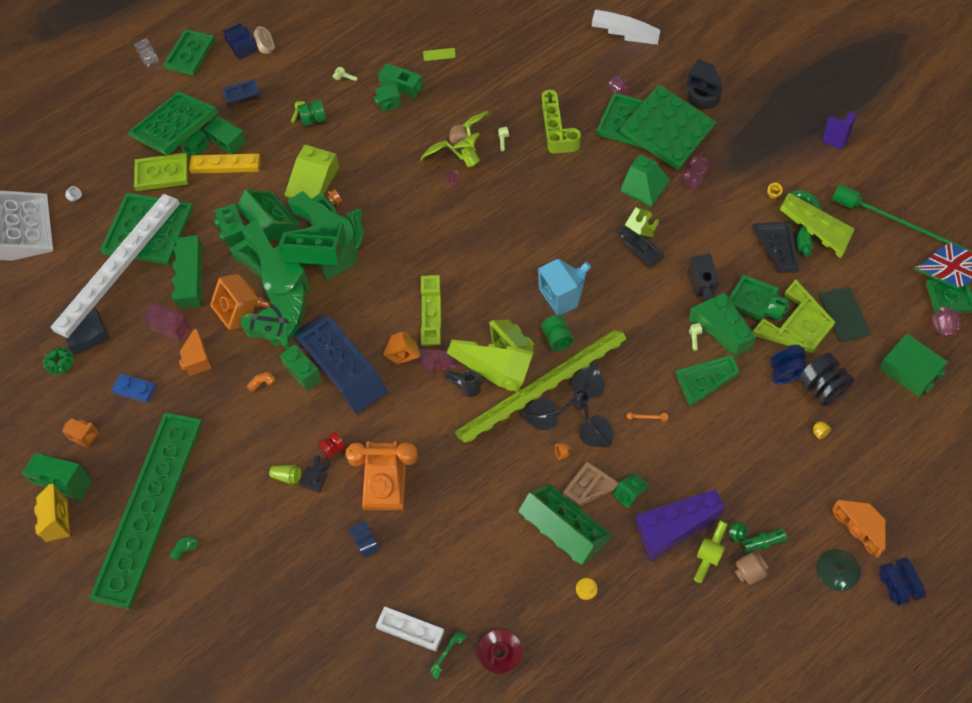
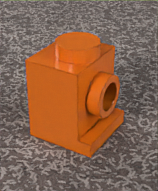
[62,418,99,448]

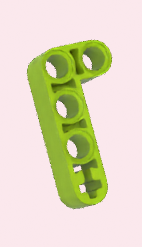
[542,90,581,154]

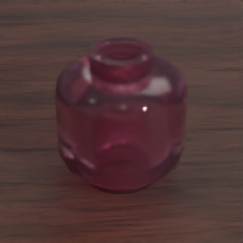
[932,307,962,336]

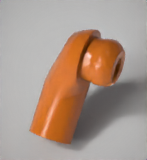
[246,371,276,392]

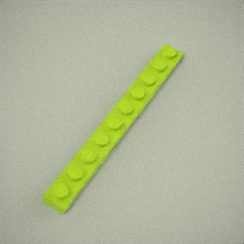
[455,330,626,443]

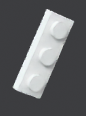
[376,606,445,651]

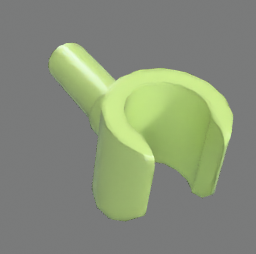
[333,67,358,81]
[498,127,509,151]
[689,323,702,351]

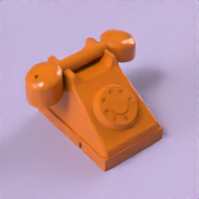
[345,441,418,510]

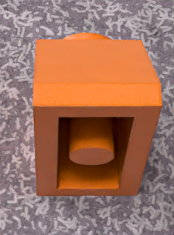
[179,329,212,376]
[383,332,420,365]

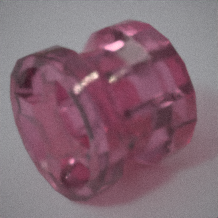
[608,75,630,95]

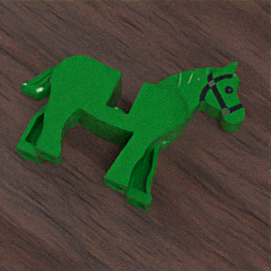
[230,191,364,350]

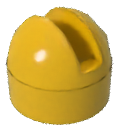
[767,183,783,199]
[813,421,832,440]

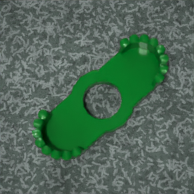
[430,631,467,680]

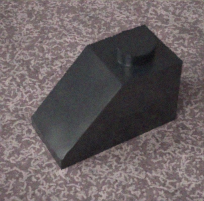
[687,59,722,97]

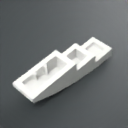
[592,10,660,45]

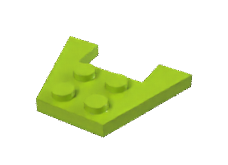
[753,279,835,353]

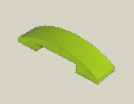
[421,275,441,346]

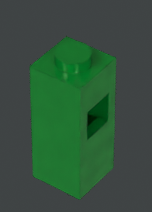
[378,63,424,99]

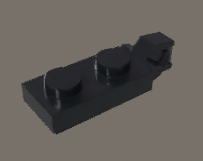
[619,225,664,269]

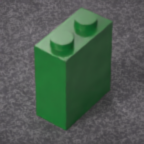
[879,334,948,397]

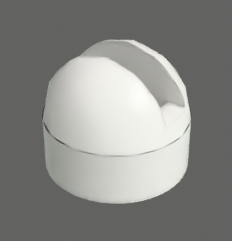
[65,186,82,202]

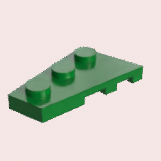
[676,355,740,408]

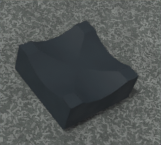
[65,306,110,355]

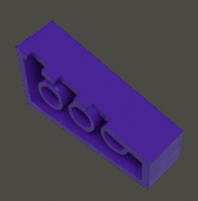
[635,489,724,562]

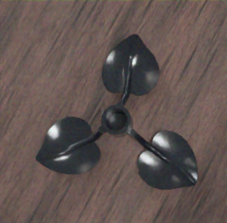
[522,364,613,448]

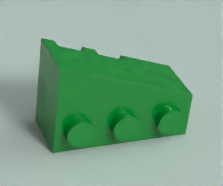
[279,222,346,266]
[22,453,93,501]

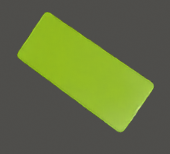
[423,48,456,61]

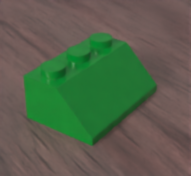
[236,189,301,241]

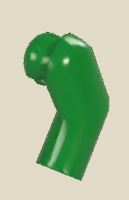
[169,536,198,561]

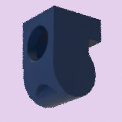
[349,521,379,558]

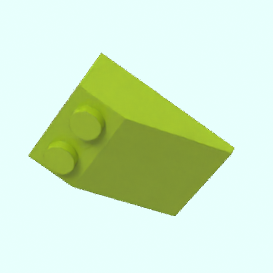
[285,145,339,199]

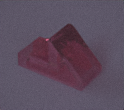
[418,349,457,379]

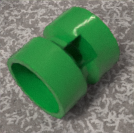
[297,99,327,127]
[541,315,574,351]

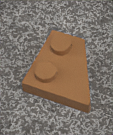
[563,462,619,507]

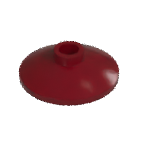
[478,629,522,674]

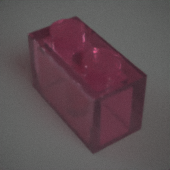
[143,303,191,342]

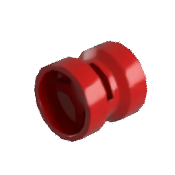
[318,432,346,459]

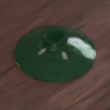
[816,549,861,591]

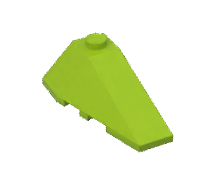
[447,340,533,392]

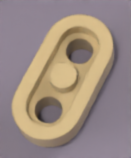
[253,26,275,54]

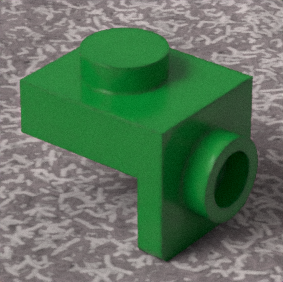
[613,473,650,508]

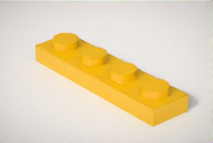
[189,154,261,174]

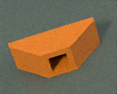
[832,500,885,558]

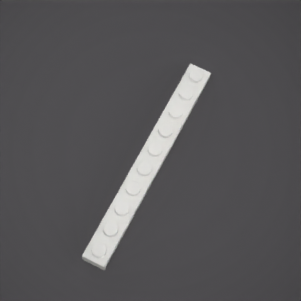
[51,194,180,338]

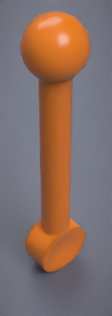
[626,412,669,422]

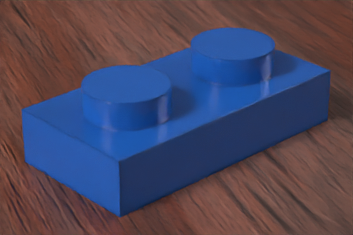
[112,373,157,403]

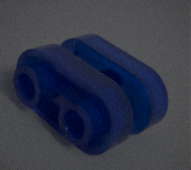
[770,344,807,384]
[878,557,926,606]

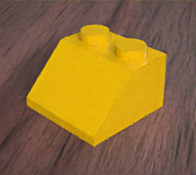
[34,484,70,542]

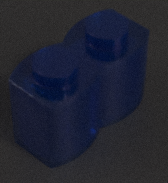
[223,23,257,60]

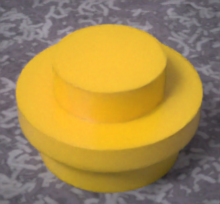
[576,578,598,600]

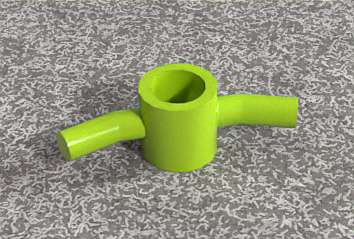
[694,520,728,583]

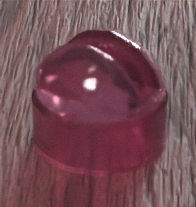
[445,169,461,185]

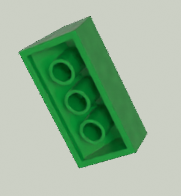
[518,484,613,565]

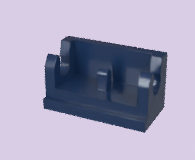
[222,78,261,108]

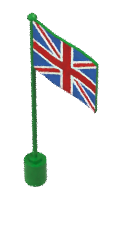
[832,184,972,289]

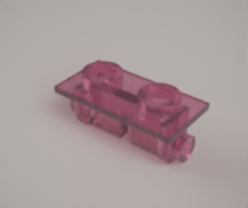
[682,152,709,189]

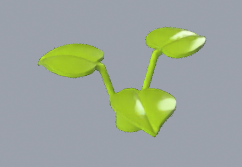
[421,111,490,167]

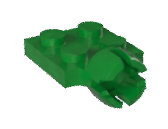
[729,275,789,321]

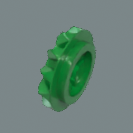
[42,346,74,375]

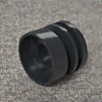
[798,353,855,407]

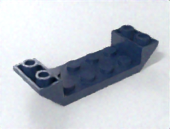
[292,314,388,415]

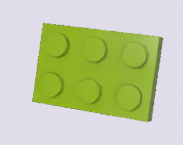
[134,153,188,191]

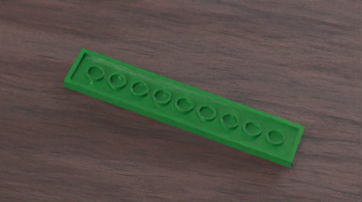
[89,412,203,610]

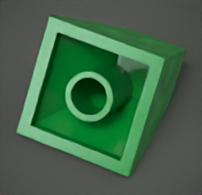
[620,154,670,207]

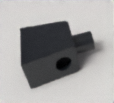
[687,253,719,301]

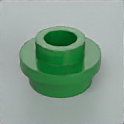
[729,521,747,543]

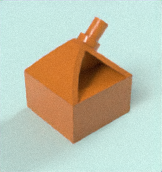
[210,274,271,330]

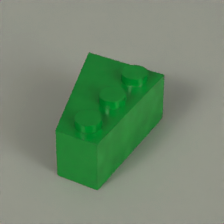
[689,293,756,357]

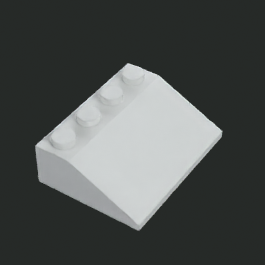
[0,191,53,261]

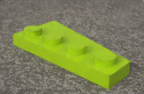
[780,193,854,258]

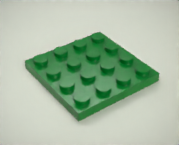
[620,84,717,170]
[128,91,218,155]
[100,193,194,266]

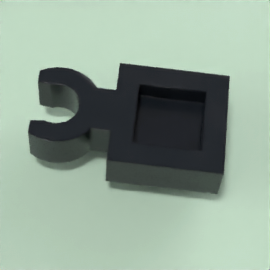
[300,455,330,493]

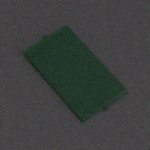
[819,287,871,342]

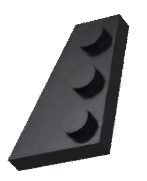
[752,221,800,273]

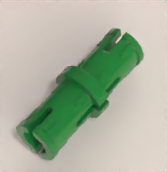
[741,528,787,554]

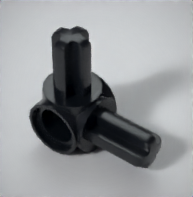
[445,370,484,397]

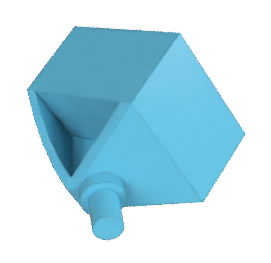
[538,259,591,315]

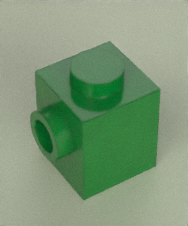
[374,83,402,112]

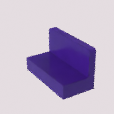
[822,112,857,150]

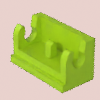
[625,207,659,237]

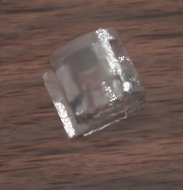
[134,38,159,67]

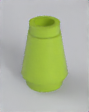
[269,465,302,485]

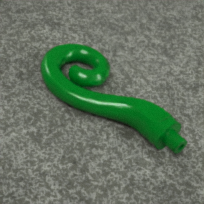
[790,190,821,257]

